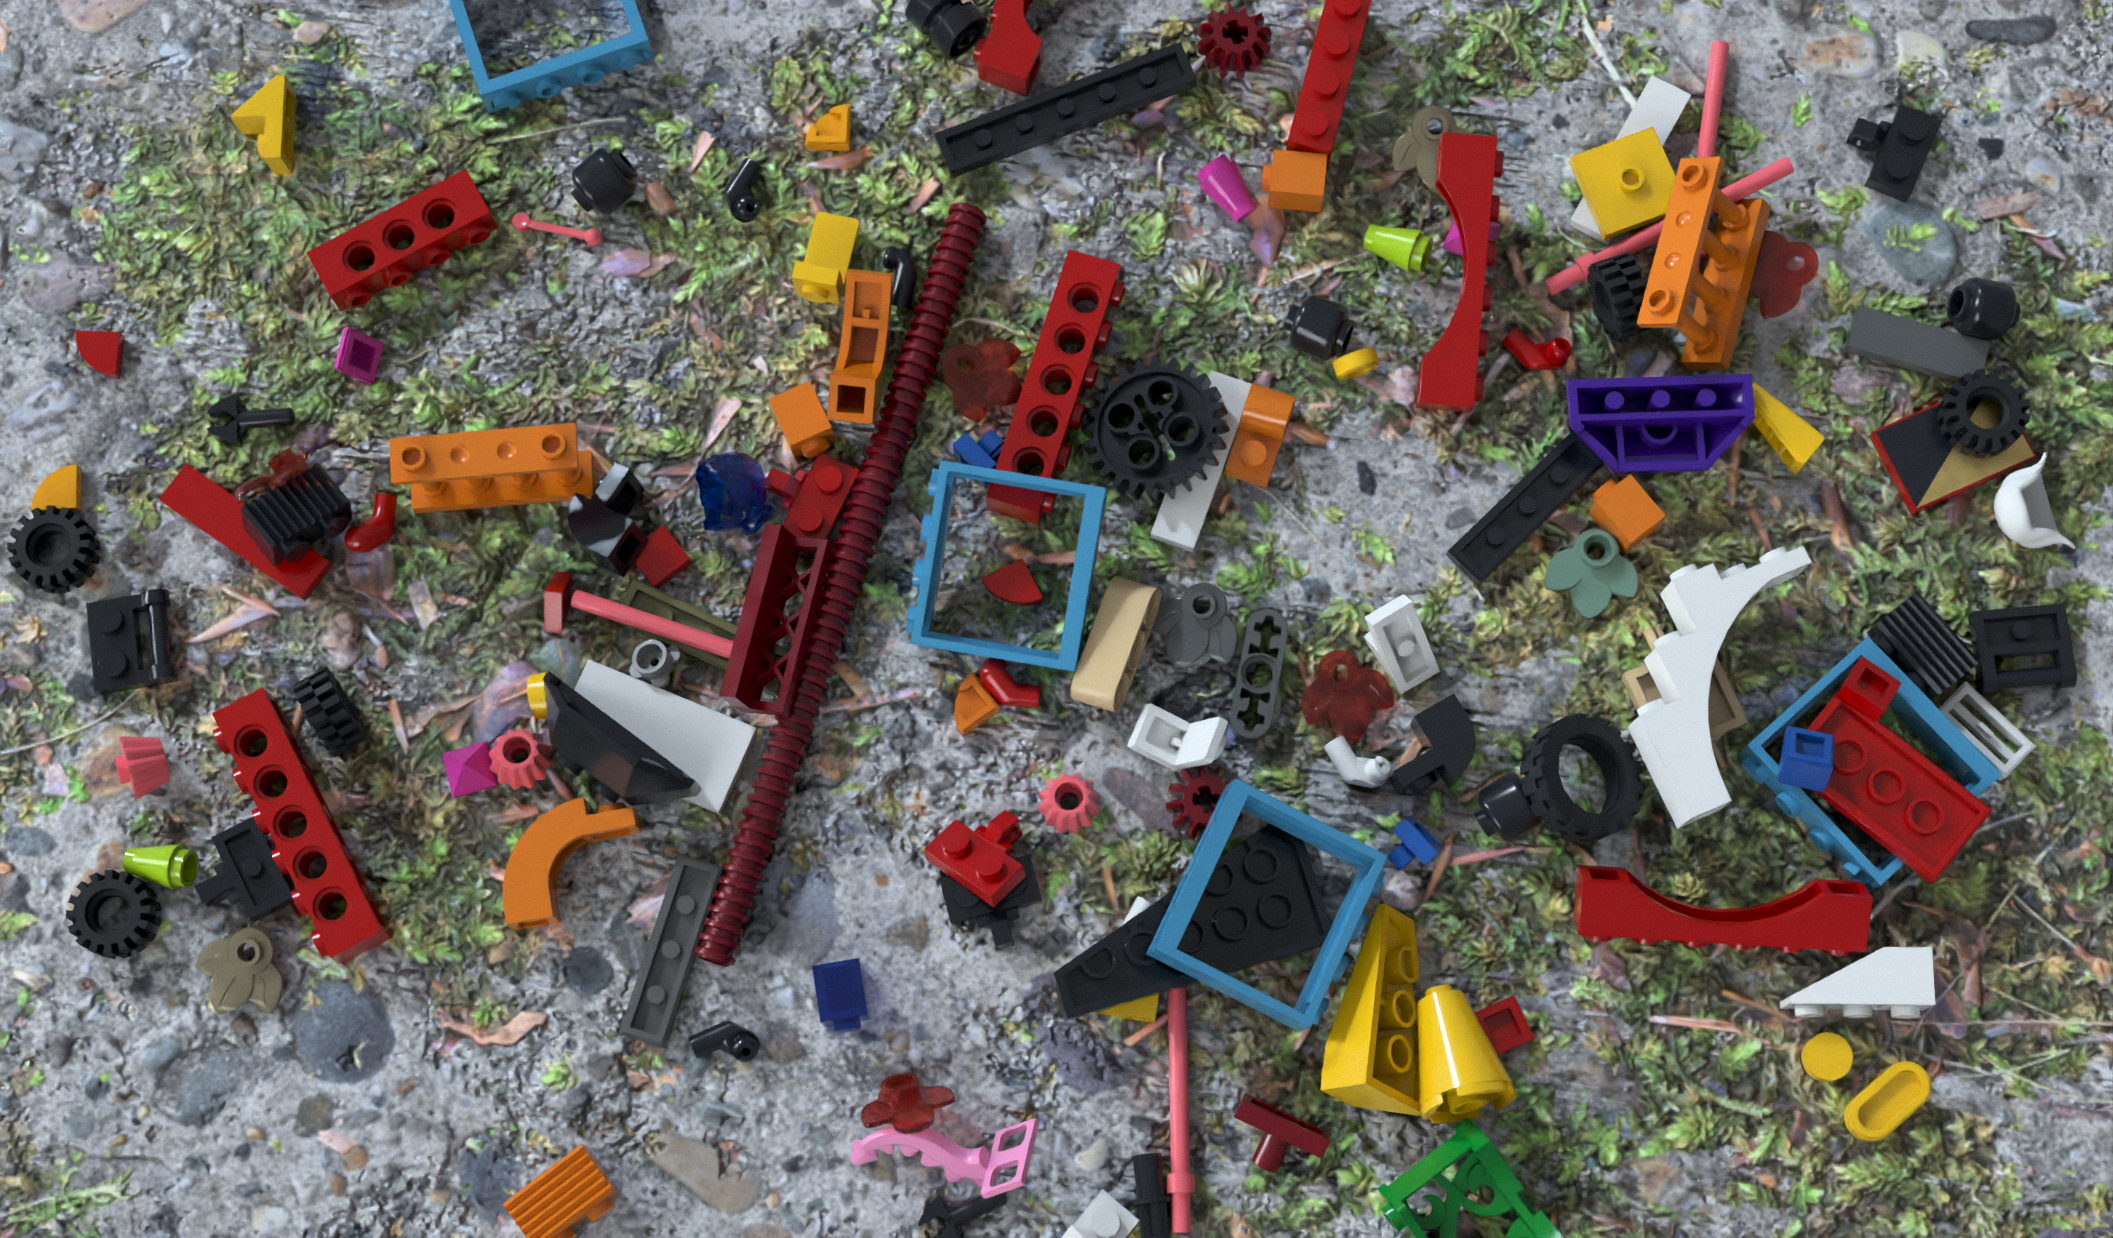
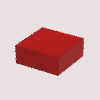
[634,525,692,589]
[1836,656,1902,722]
[1474,995,1535,1056]

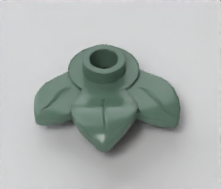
[1544,529,1638,619]

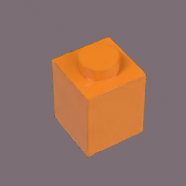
[1261,149,1327,212]
[768,380,836,459]
[1588,474,1666,555]

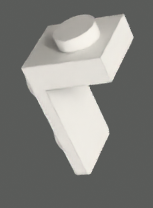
[1127,703,1228,771]

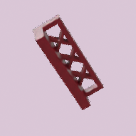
[719,524,834,717]

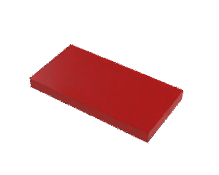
[1779,693,1993,884]

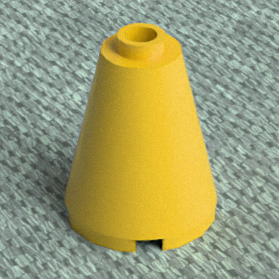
[1417,984,1517,1124]

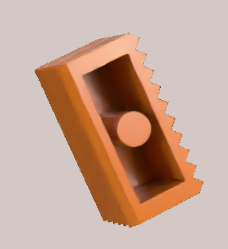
[503,1144,621,1238]

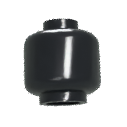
[571,148,638,214]
[1947,277,2020,340]
[1284,295,1355,361]
[1474,772,1543,843]

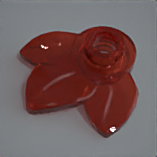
[1749,230,1819,319]
[941,338,1022,423]
[234,448,309,503]
[1301,650,1394,741]
[861,1073,955,1134]

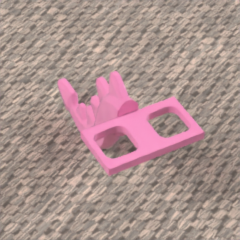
[851,1118,1039,1199]

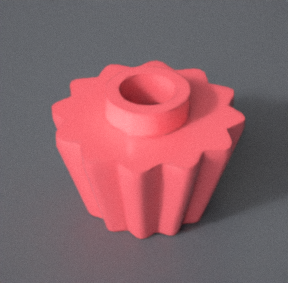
[489,727,553,790]
[114,736,170,799]
[1038,771,1101,834]

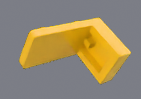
[792,211,860,304]

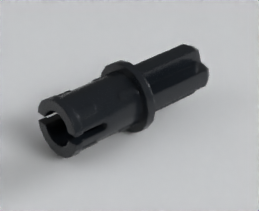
[1131,1153,1171,1238]

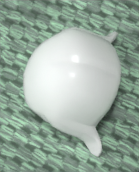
[1994,452,2076,549]

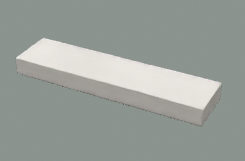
[1568,75,1691,245]
[1150,370,1252,553]

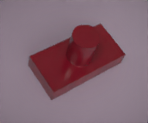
[1234,1093,1332,1173]

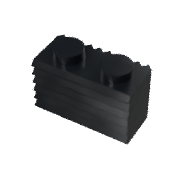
[241,463,352,566]
[1867,591,1980,701]

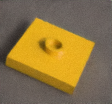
[1568,127,1676,241]

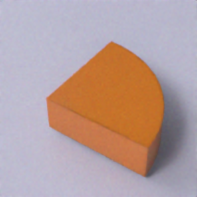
[954,672,1000,737]

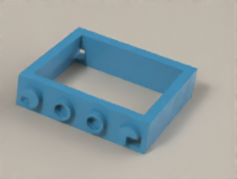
[449,0,655,113]
[906,460,1108,672]
[1738,636,2002,893]
[1146,778,1388,1032]

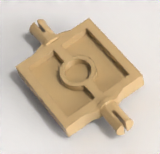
[1621,624,1748,772]

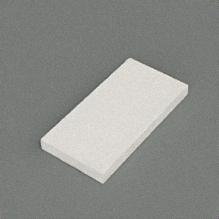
[552,659,758,815]

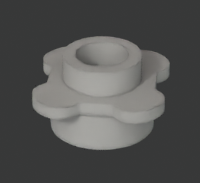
[629,638,682,688]

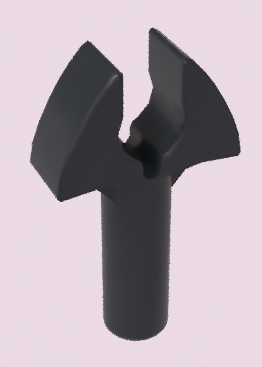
[207,394,295,447]
[918,1192,1007,1238]

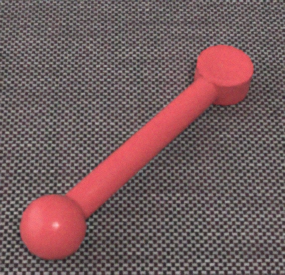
[512,212,602,246]

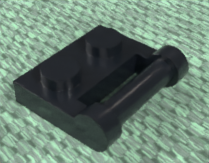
[86,589,179,695]
[1968,603,2077,695]

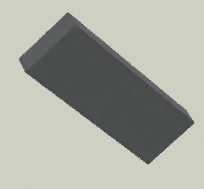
[1844,305,1991,383]

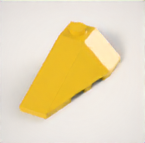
[1320,903,1422,1116]

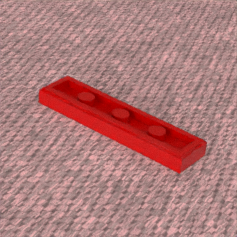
[159,463,333,601]

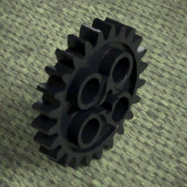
[1081,356,1230,502]

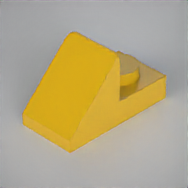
[231,75,296,175]

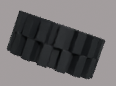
[1587,252,1652,342]
[1938,368,2031,458]
[7,505,101,594]
[292,667,369,757]
[66,870,162,959]

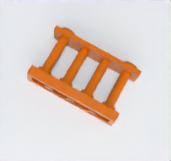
[1637,156,1771,370]
[389,423,595,514]

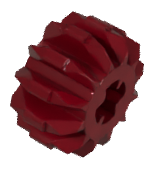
[1197,2,1272,81]
[1166,764,1243,841]

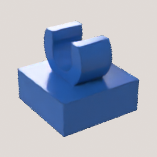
[952,429,1004,489]
[1388,815,1445,871]

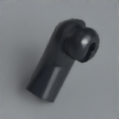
[724,158,763,223]
[883,246,917,309]

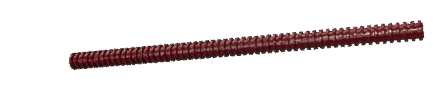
[694,203,987,967]

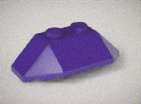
[1566,374,1755,474]

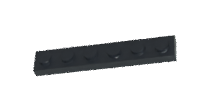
[934,42,1197,179]

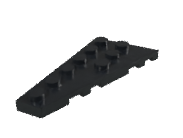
[1051,824,1331,1022]

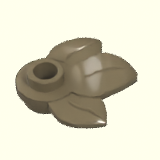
[1392,105,1472,195]
[195,927,284,1014]

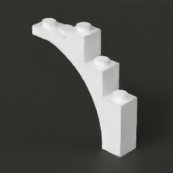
[1627,546,1812,829]

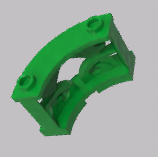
[1377,1117,1564,1238]

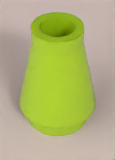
[1363,224,1433,273]
[123,844,199,890]

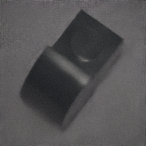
[568,462,648,577]
[1389,693,1476,795]

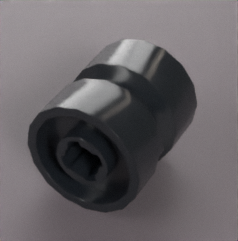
[905,0,988,60]

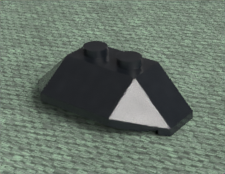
[543,671,702,806]

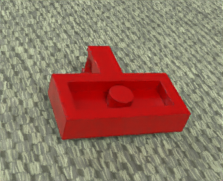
[764,452,860,540]
[924,810,1026,907]

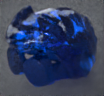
[695,451,774,536]

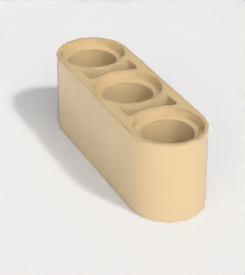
[1071,576,1161,713]

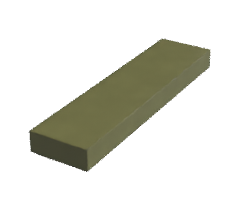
[615,578,790,698]

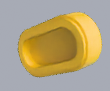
[1844,1061,1932,1142]

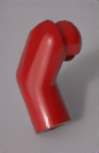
[1502,327,1572,370]
[344,494,397,553]
[979,657,1041,708]

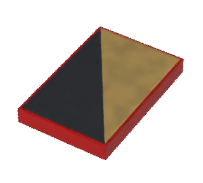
[1869,398,2037,516]

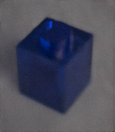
[812,958,871,1033]

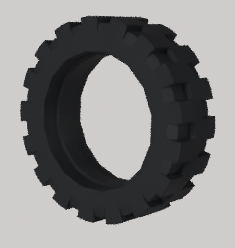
[1520,713,1644,844]

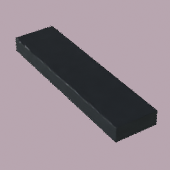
[1446,431,1605,587]

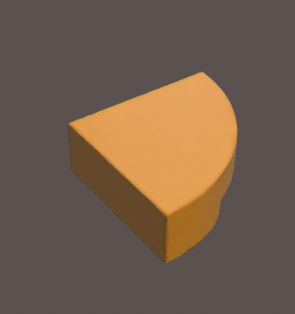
[805,104,852,151]
[31,464,82,512]

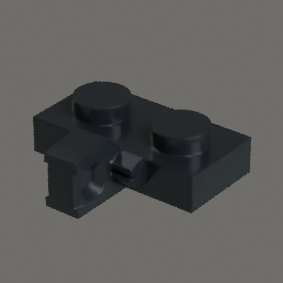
[1846,104,1942,203]
[194,817,294,922]
[939,854,1042,950]

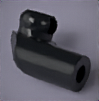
[688,1021,760,1062]

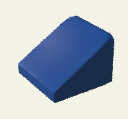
[1778,726,1834,791]

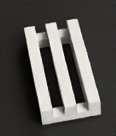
[1939,681,2036,781]

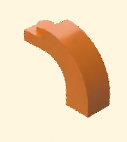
[827,269,894,424]
[502,797,642,931]

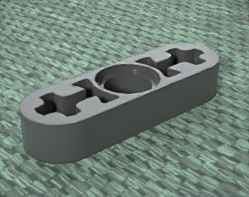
[1229,609,1288,743]

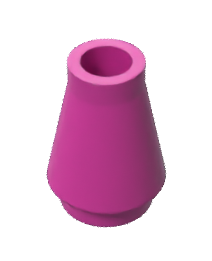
[1196,154,1257,223]

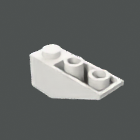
[1780,947,1935,1019]

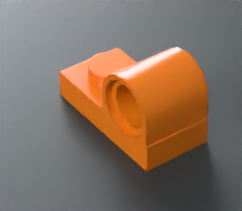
[1224,383,1296,488]

